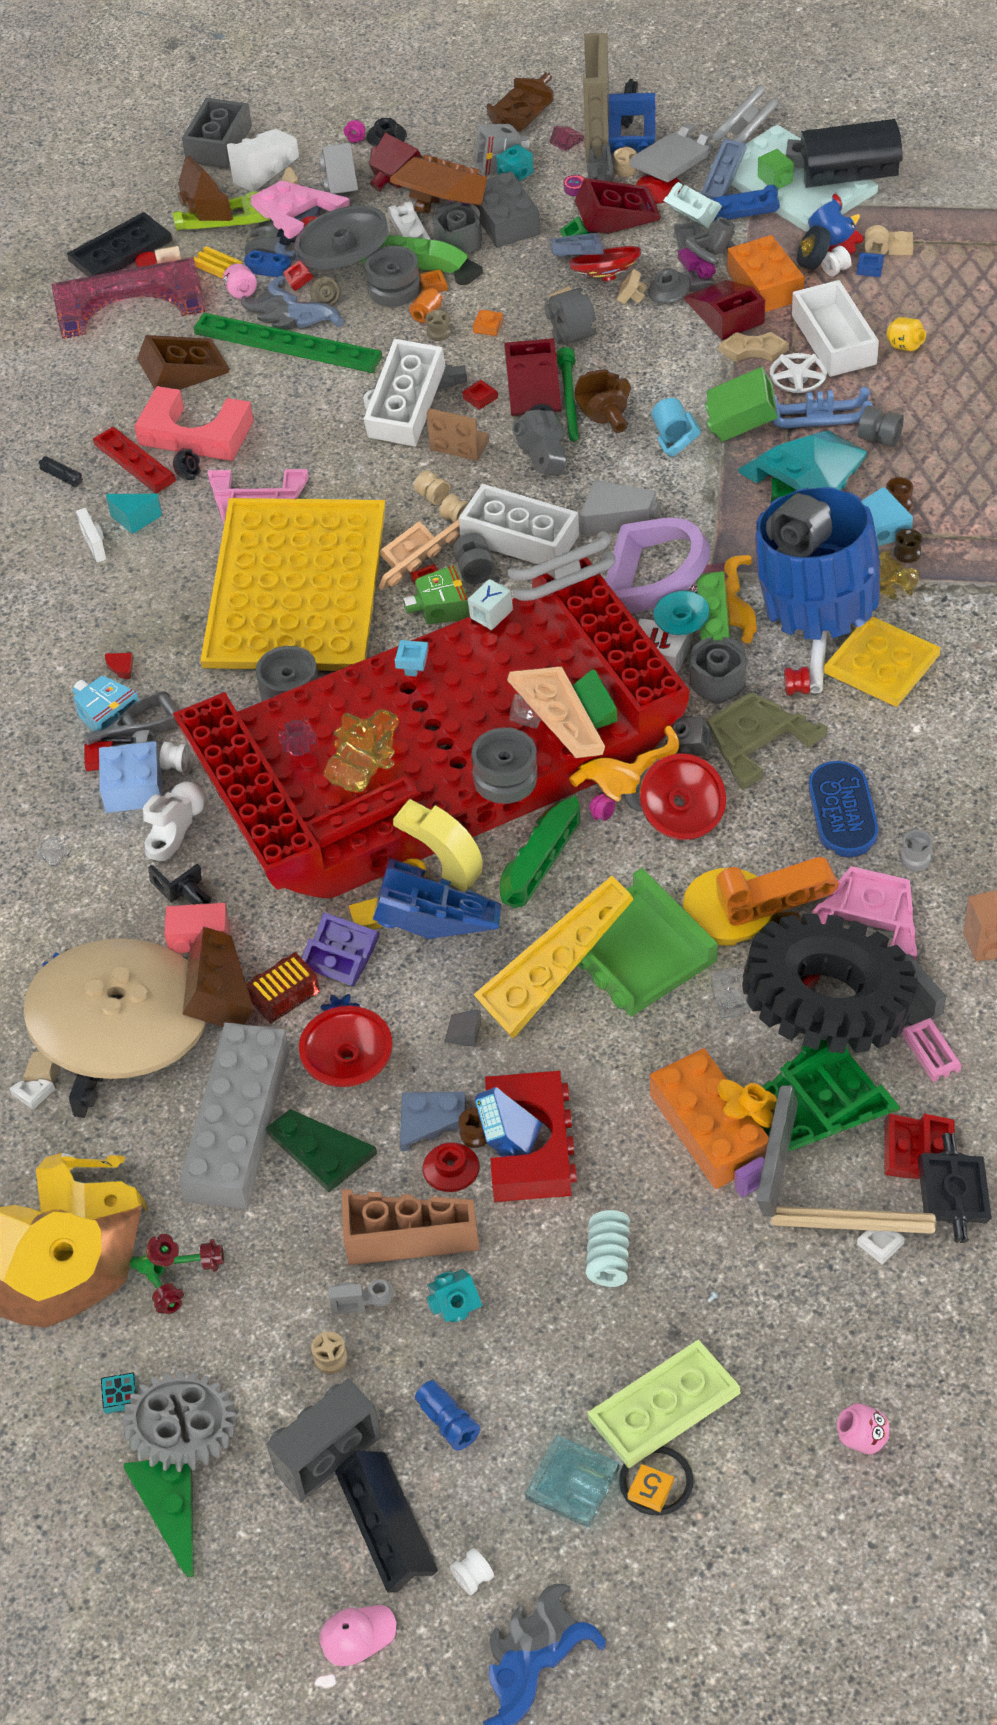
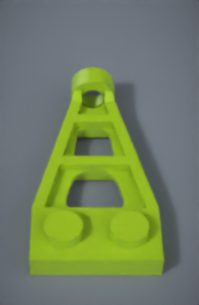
[172,191,270,231]

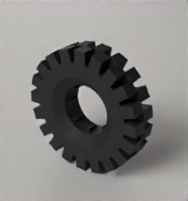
[742,914,918,1053]

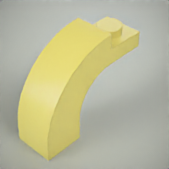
[393,799,483,892]

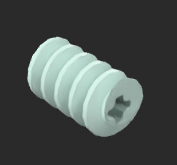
[586,1210,630,1287]

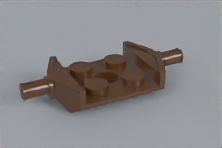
[487,72,554,131]

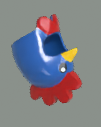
[808,193,864,255]

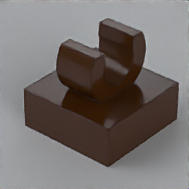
[409,189,440,213]

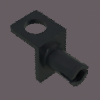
[148,864,212,905]

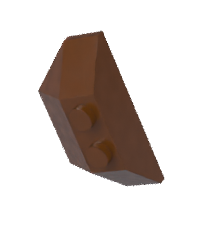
[178,156,233,221]

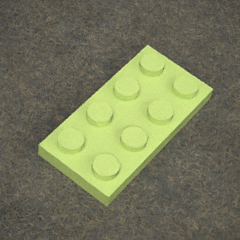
[587,1339,741,1468]

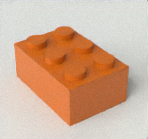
[727,235,805,312]

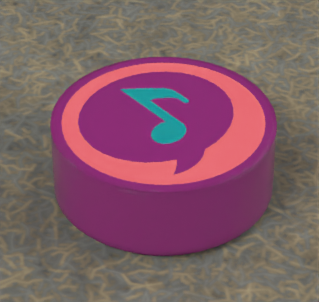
[563,175,585,196]

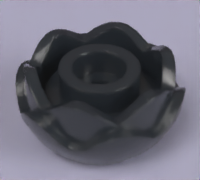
[173,448,201,480]

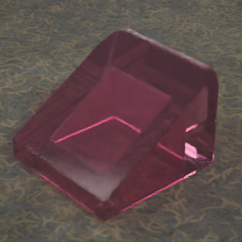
[549,126,585,151]

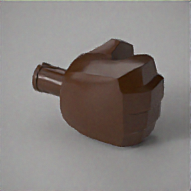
[574,369,631,433]

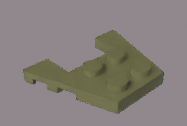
[707,692,828,790]

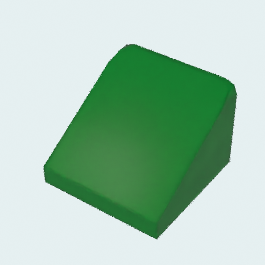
[559,216,591,237]

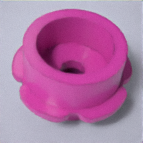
[343,120,365,143]
[589,794,616,821]

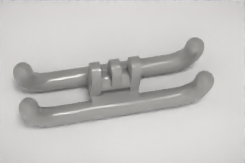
[712,85,779,143]
[508,531,615,601]

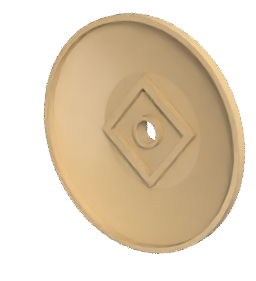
[24,938,207,1079]

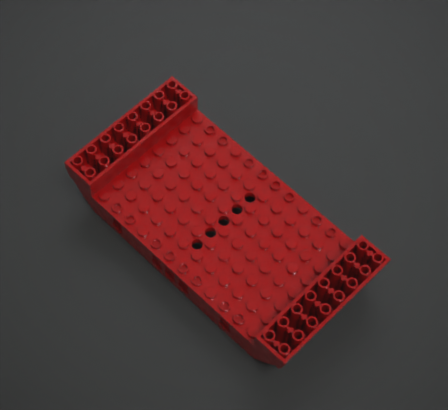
[172,557,690,899]

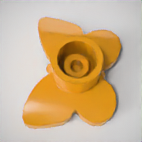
[717,1079,777,1128]

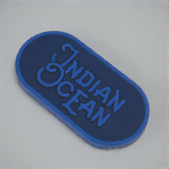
[809,761,878,857]

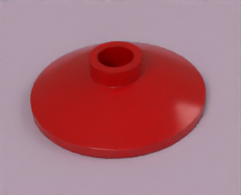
[636,174,682,204]

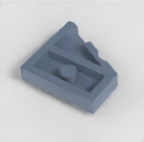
[549,233,604,257]
[400,1091,466,1151]

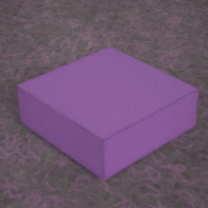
[735,1156,765,1197]

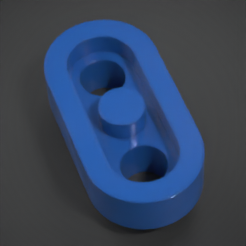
[244,250,291,277]

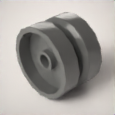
[365,245,420,307]
[255,646,318,701]
[471,728,537,804]

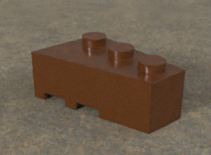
[183,926,254,1027]

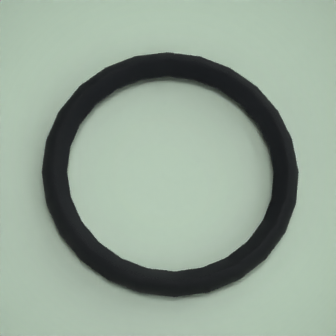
[619,1446,694,1516]

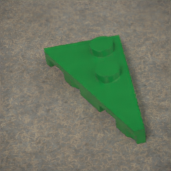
[124,1460,194,1577]

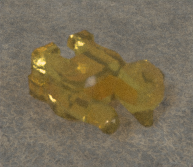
[879,550,920,600]

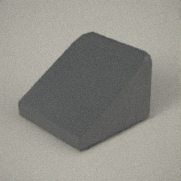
[445,1010,482,1047]

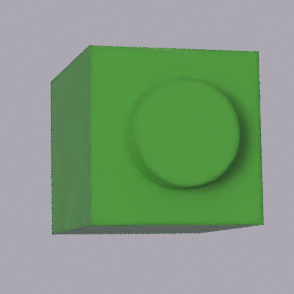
[758,149,794,189]

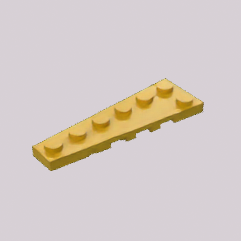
[474,876,634,1039]

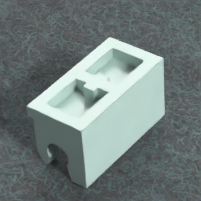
[663,182,722,229]

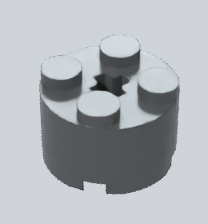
[433,201,482,253]
[544,288,596,344]
[766,493,832,557]
[690,637,746,704]

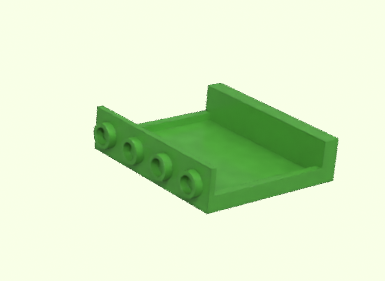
[556,868,718,1017]

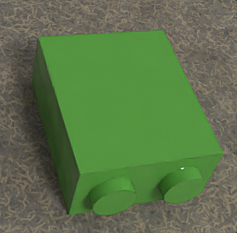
[705,367,778,442]

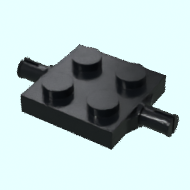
[917,1133,992,1243]

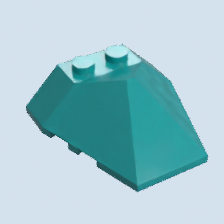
[738,430,867,490]

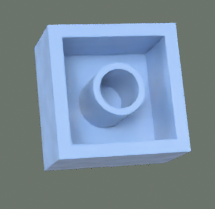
[99,741,162,813]

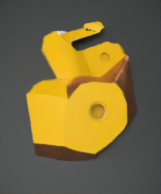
[0,1153,147,1328]

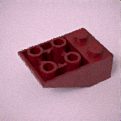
[684,280,765,340]
[504,338,562,416]

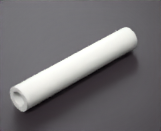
[810,631,827,693]

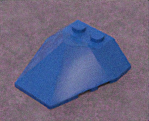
[373,858,501,939]

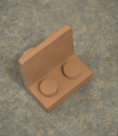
[427,408,489,461]

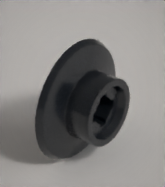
[366,118,407,146]

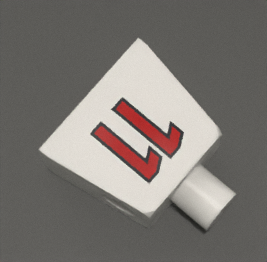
[639,618,691,673]

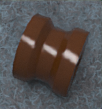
[458,1107,487,1148]

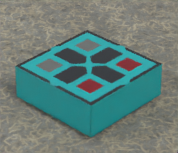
[101,1372,137,1414]

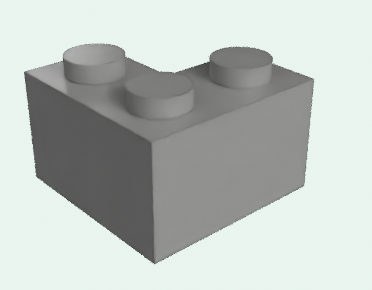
[318,143,358,196]

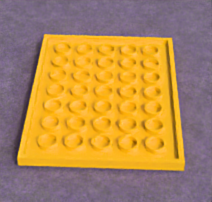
[200,498,386,671]

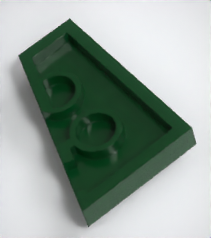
[266,1109,377,1192]

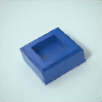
[856,253,884,277]

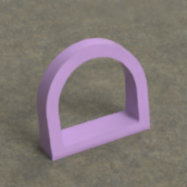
[605,518,710,614]

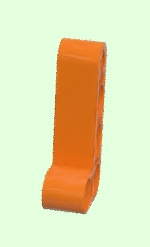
[716,857,839,926]

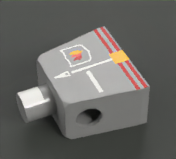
[474,124,530,176]

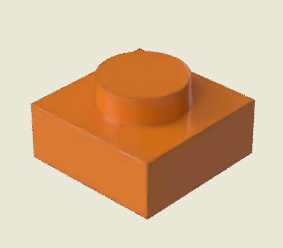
[473,310,504,336]

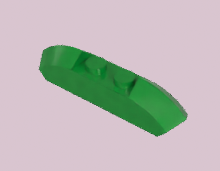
[499,796,580,908]

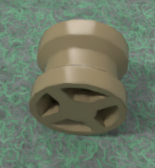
[425,310,451,341]

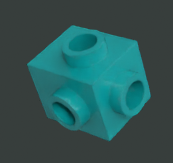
[496,144,534,182]
[426,1269,483,1322]

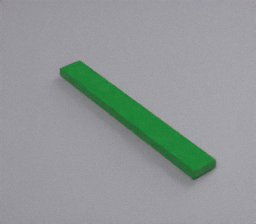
[193,313,383,373]

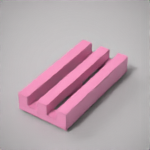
[902,1018,962,1082]

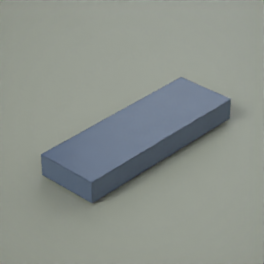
[700,139,747,200]

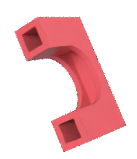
[134,386,254,461]

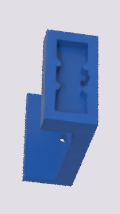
[609,93,656,154]

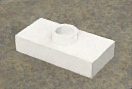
[76,508,106,563]

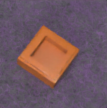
[419,269,448,292]

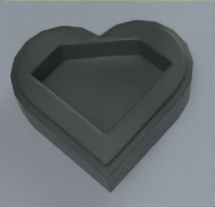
[454,259,483,285]

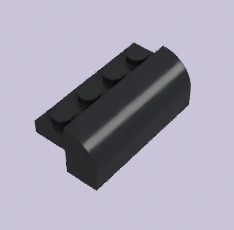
[800,119,903,188]

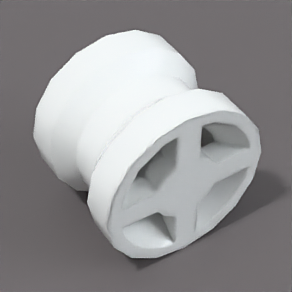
[821,246,851,277]
[159,742,190,772]
[450,1548,494,1595]

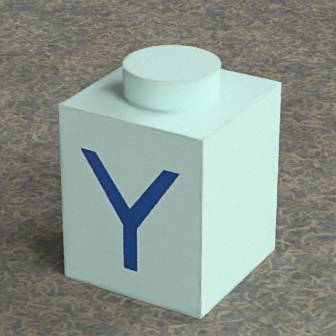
[468,579,513,630]

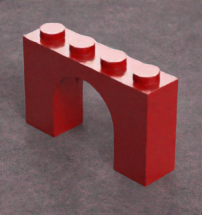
[485,1070,577,1202]

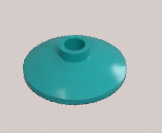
[653,591,709,635]

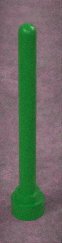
[556,347,579,442]

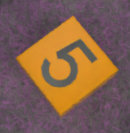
[628,1464,674,1512]

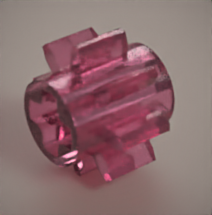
[278,720,316,756]

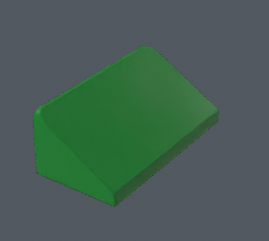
[572,669,618,729]

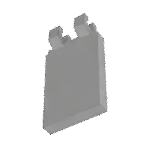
[630,123,713,182]

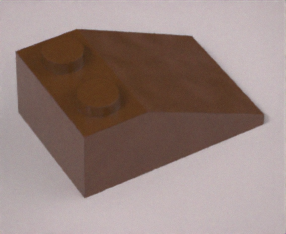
[137,335,230,390]

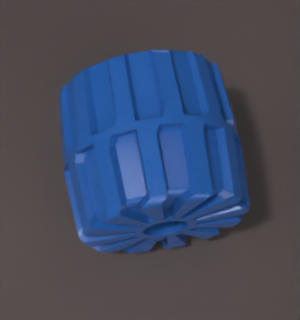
[755,487,880,640]

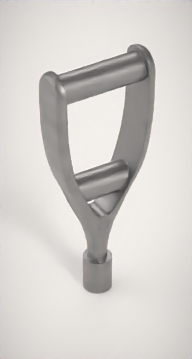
[84,691,178,745]

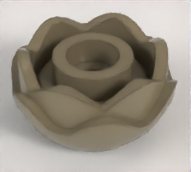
[310,276,340,306]

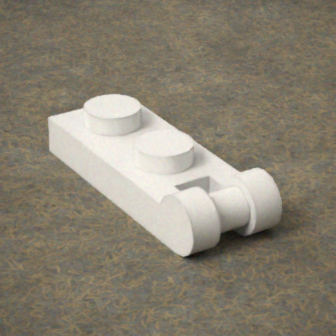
[388,201,431,240]

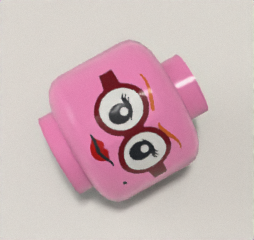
[223,264,257,299]
[837,1403,890,1455]

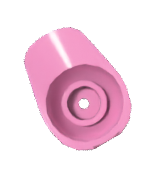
[319,1605,396,1667]

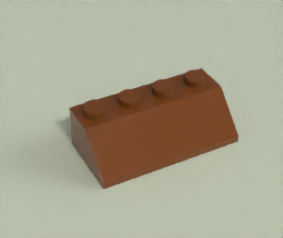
[390,154,487,205]

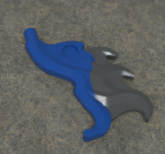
[483,1584,606,1725]

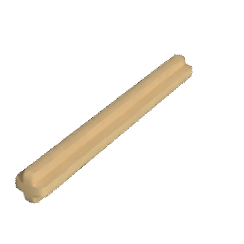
[771,1206,936,1233]

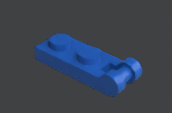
[711,185,780,221]

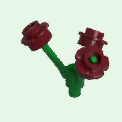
[130,1234,224,1314]

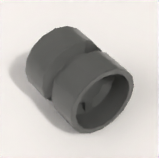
[858,406,904,447]
[453,533,495,584]

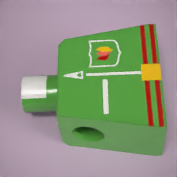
[403,565,470,624]

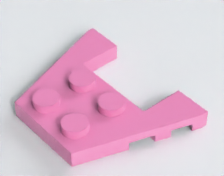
[251,181,350,239]
[208,469,309,526]
[813,866,917,961]

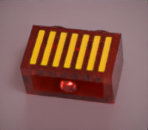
[246,952,320,1024]

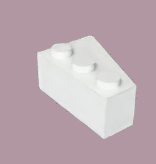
[227,129,299,192]

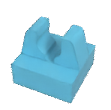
[395,640,429,676]

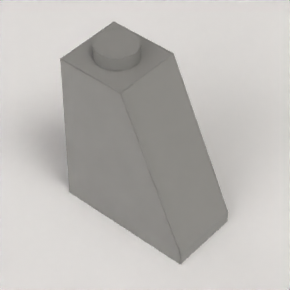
[579,480,659,535]

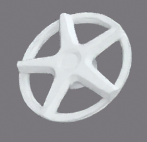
[770,353,827,393]

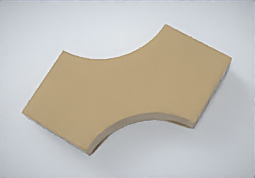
[718,332,789,363]

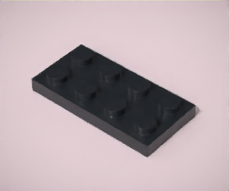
[67,212,172,283]

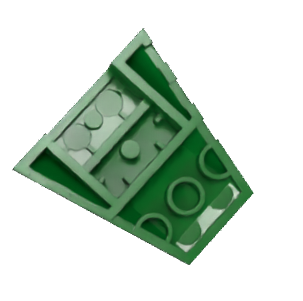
[760,1039,900,1152]

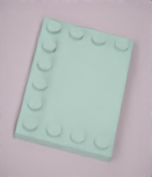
[711,125,878,232]

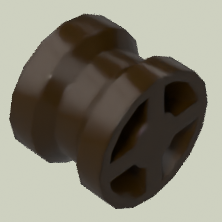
[894,529,922,563]

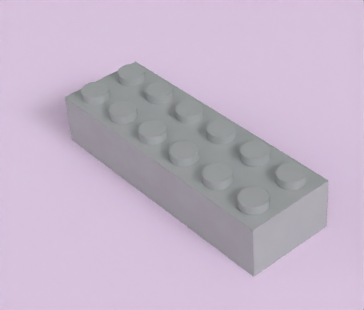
[179,1022,290,1209]

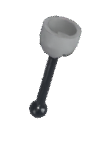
[95,730,154,744]

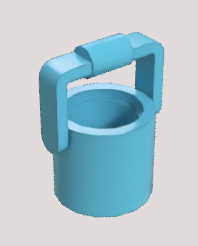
[651,398,701,457]

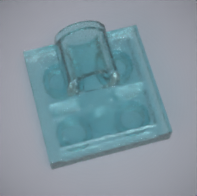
[525,1435,620,1528]

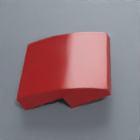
[884,1113,955,1179]

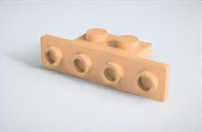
[378,519,460,591]

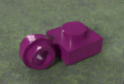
[678,248,716,279]

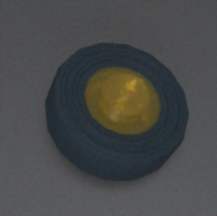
[797,225,831,270]

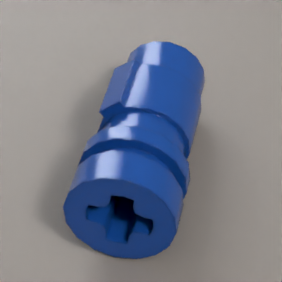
[415,1380,481,1451]

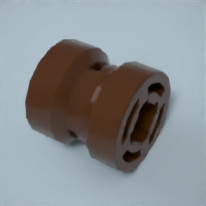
[886,477,913,511]

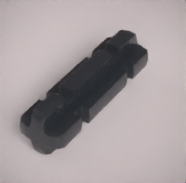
[38,456,83,487]

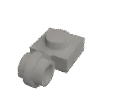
[328,1279,394,1315]

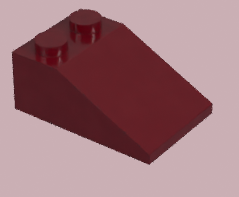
[574,178,661,234]

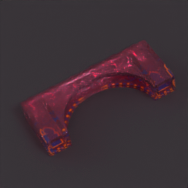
[51,257,205,339]

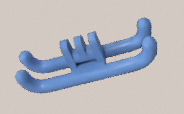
[771,387,873,429]

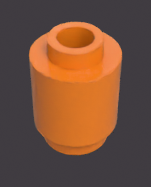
[409,288,442,323]

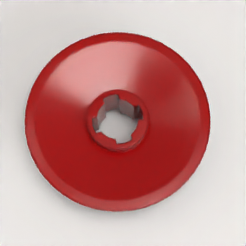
[422,1142,480,1192]

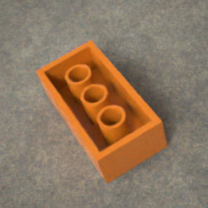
[649,1048,769,1190]

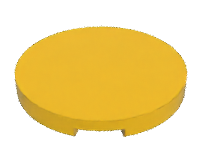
[683,868,773,946]

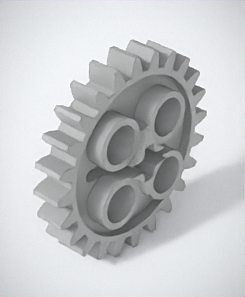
[123,1371,236,1472]

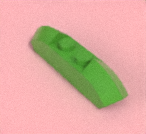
[361,235,468,273]

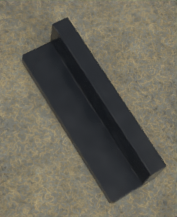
[335,1451,438,1592]

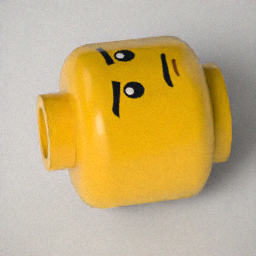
[887,317,926,351]

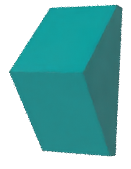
[106,494,162,534]

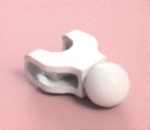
[143,781,206,861]

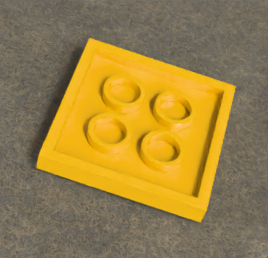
[824,616,941,707]

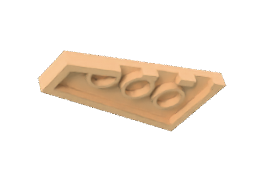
[507,667,605,758]

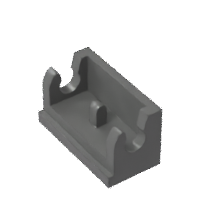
[587,145,613,182]

